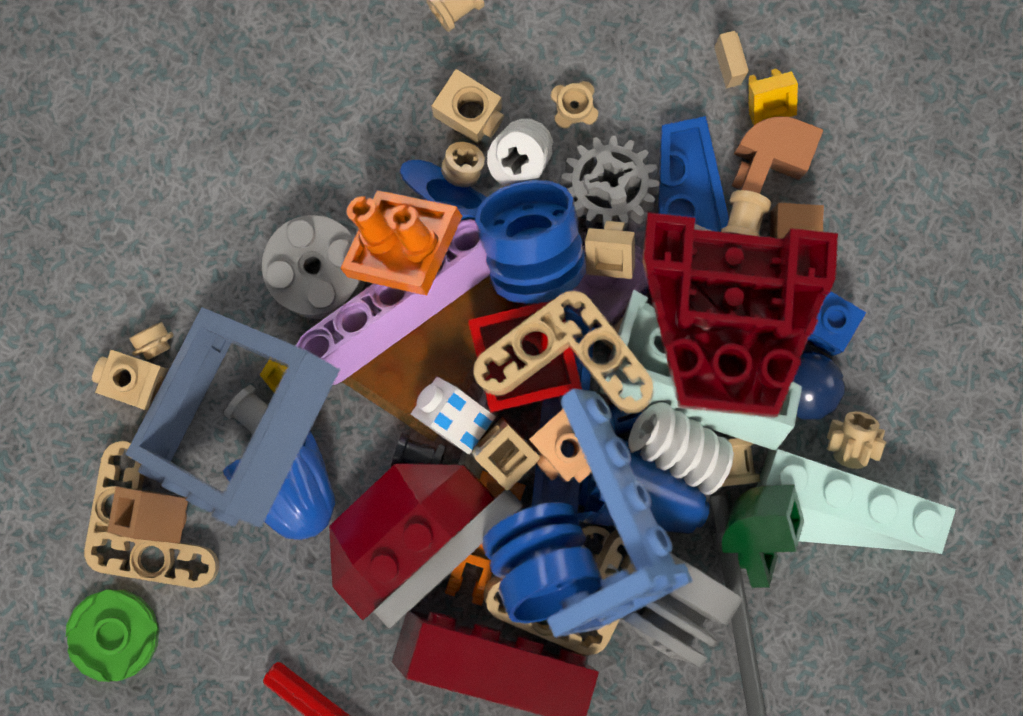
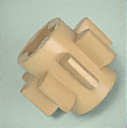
[827,412,886,469]

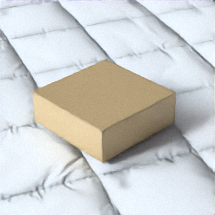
[714,31,749,89]

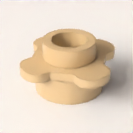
[551,81,598,129]

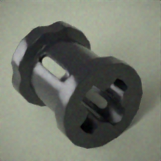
[391,433,447,467]

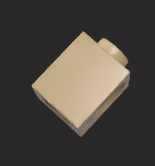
[432,69,504,144]

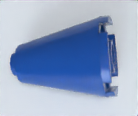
[577,436,710,534]

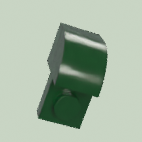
[722,484,804,588]

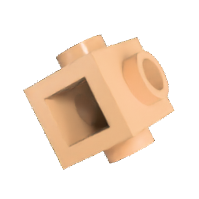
[527,409,592,482]

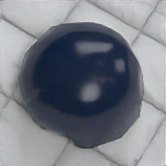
[793,351,845,420]

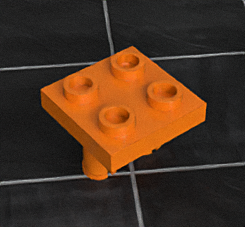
[340,190,462,296]

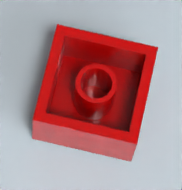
[468,300,582,412]

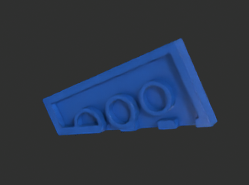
[658,116,729,232]

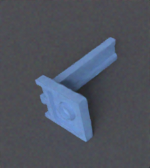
[547,389,693,637]

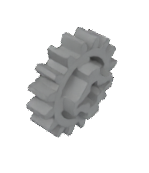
[561,136,659,231]

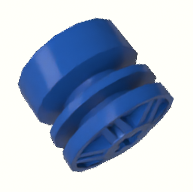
[475,180,586,304]
[482,502,603,623]

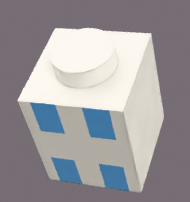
[411,377,496,454]

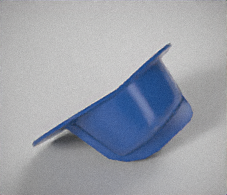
[400,160,487,222]

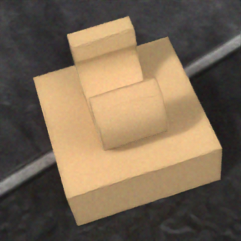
[585,221,635,279]

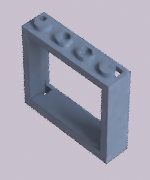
[125,307,340,528]

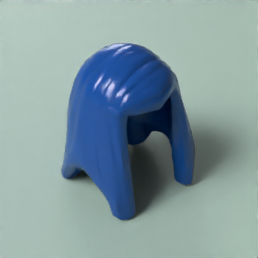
[223,431,335,540]

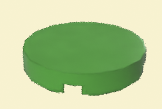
[65,589,159,682]

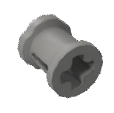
[223,384,268,435]

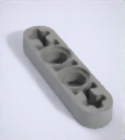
[373,490,523,629]

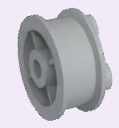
[262,215,365,319]

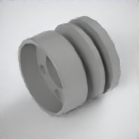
[622,553,743,668]

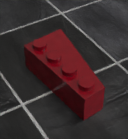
[392,610,599,716]

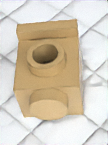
[92,350,169,411]
[471,416,541,491]

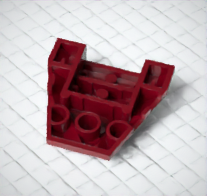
[642,212,838,418]

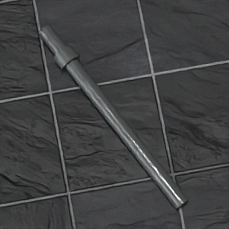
[710,494,767,716]

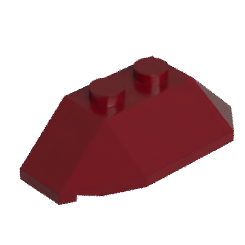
[329,463,496,621]

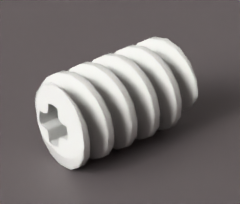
[487,119,553,186]
[629,402,734,495]

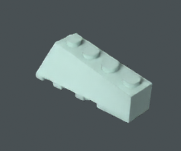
[600,290,802,451]
[757,449,956,554]

